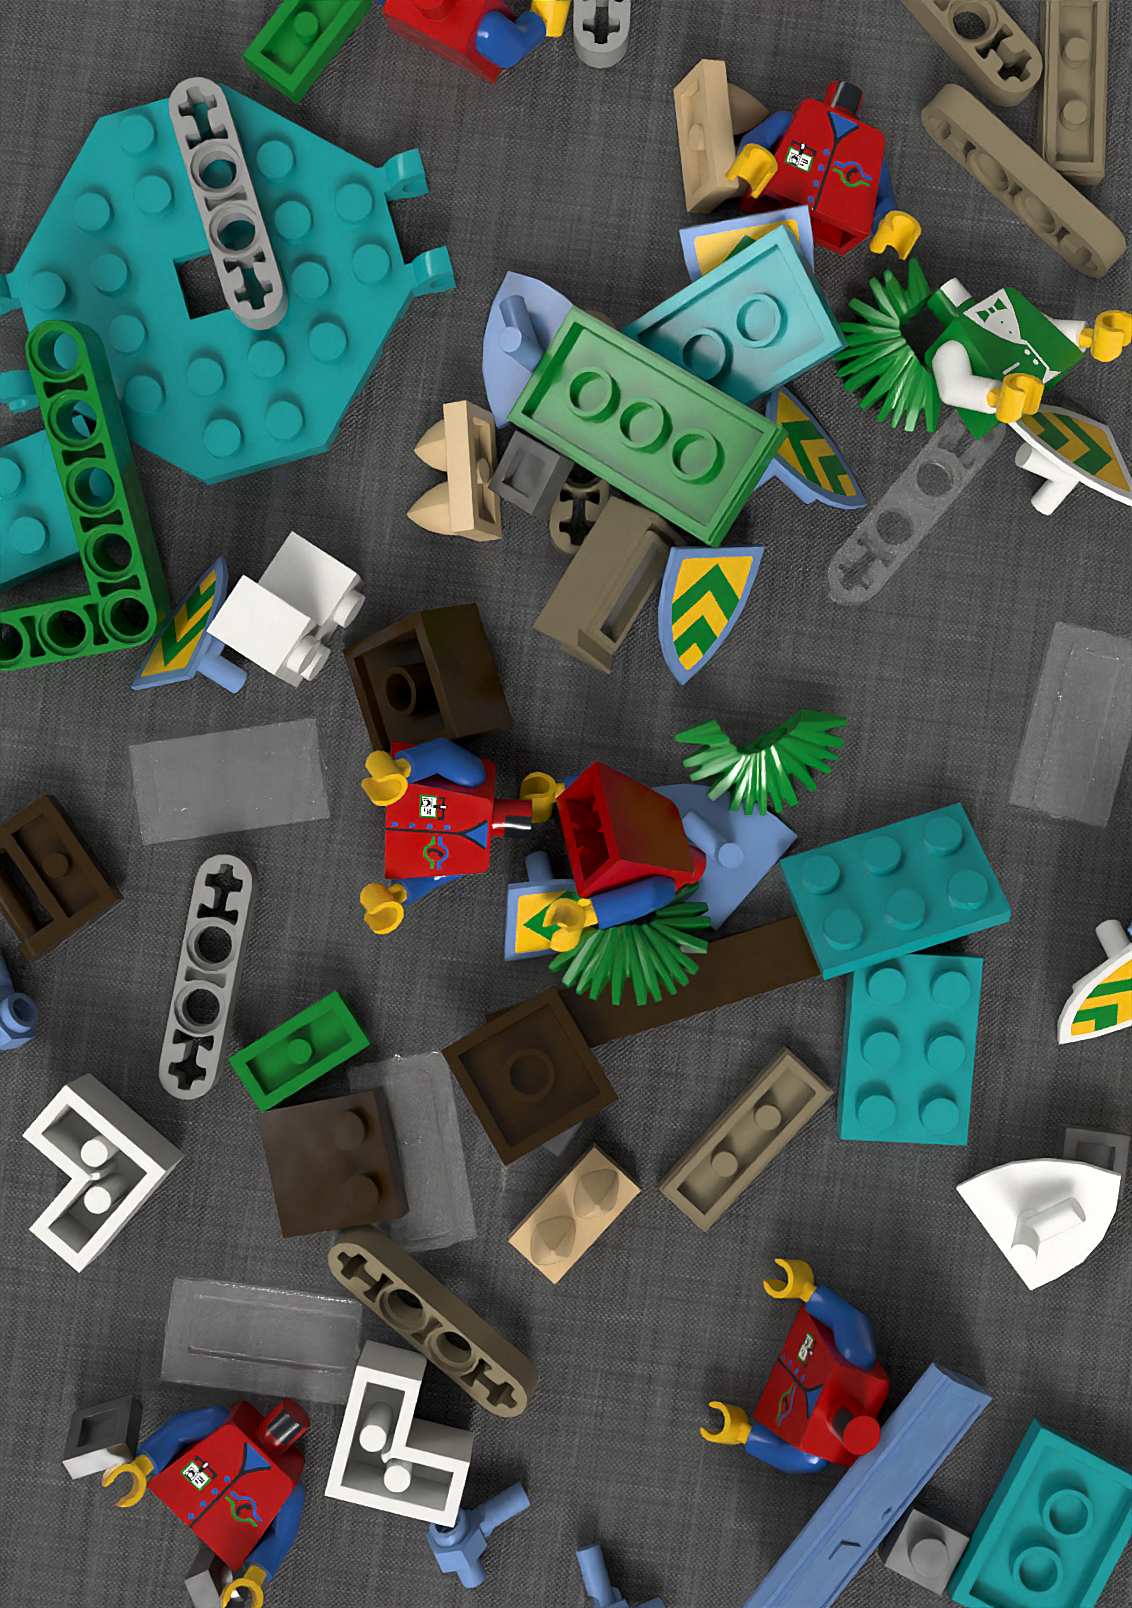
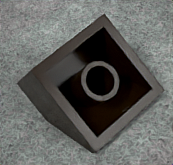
[343,603,514,755]

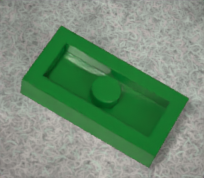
[243,0,372,104]
[228,988,373,1113]

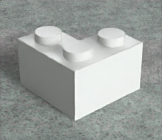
[206,531,365,687]
[22,1073,185,1273]
[325,1340,474,1528]

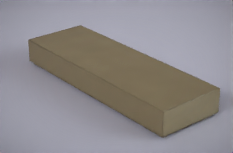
[1036,0,1109,185]
[657,1046,834,1232]

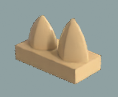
[673,59,769,214]
[407,400,502,542]
[508,1142,641,1284]

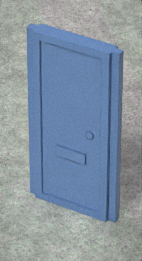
[742,1363,993,1608]

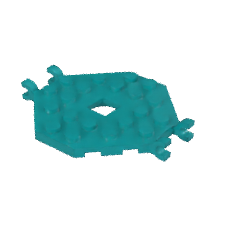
[0,83,456,486]

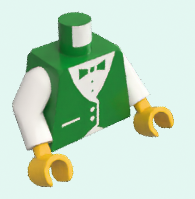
[925,278,1132,441]

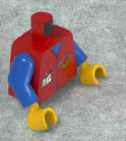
[374,0,571,85]
[725,81,921,260]
[360,737,532,934]
[519,761,707,952]
[700,1259,890,1475]
[101,1397,311,1608]

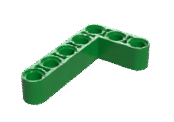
[0,320,172,671]

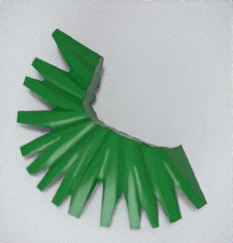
[834,258,942,433]
[674,708,847,816]
[548,881,710,1006]

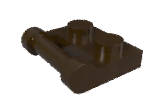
[0,794,125,964]

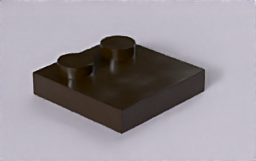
[441,986,619,1167]
[257,1086,410,1238]

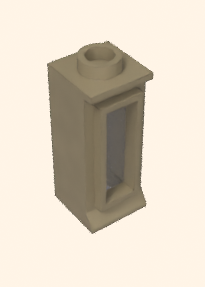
[532,496,688,675]

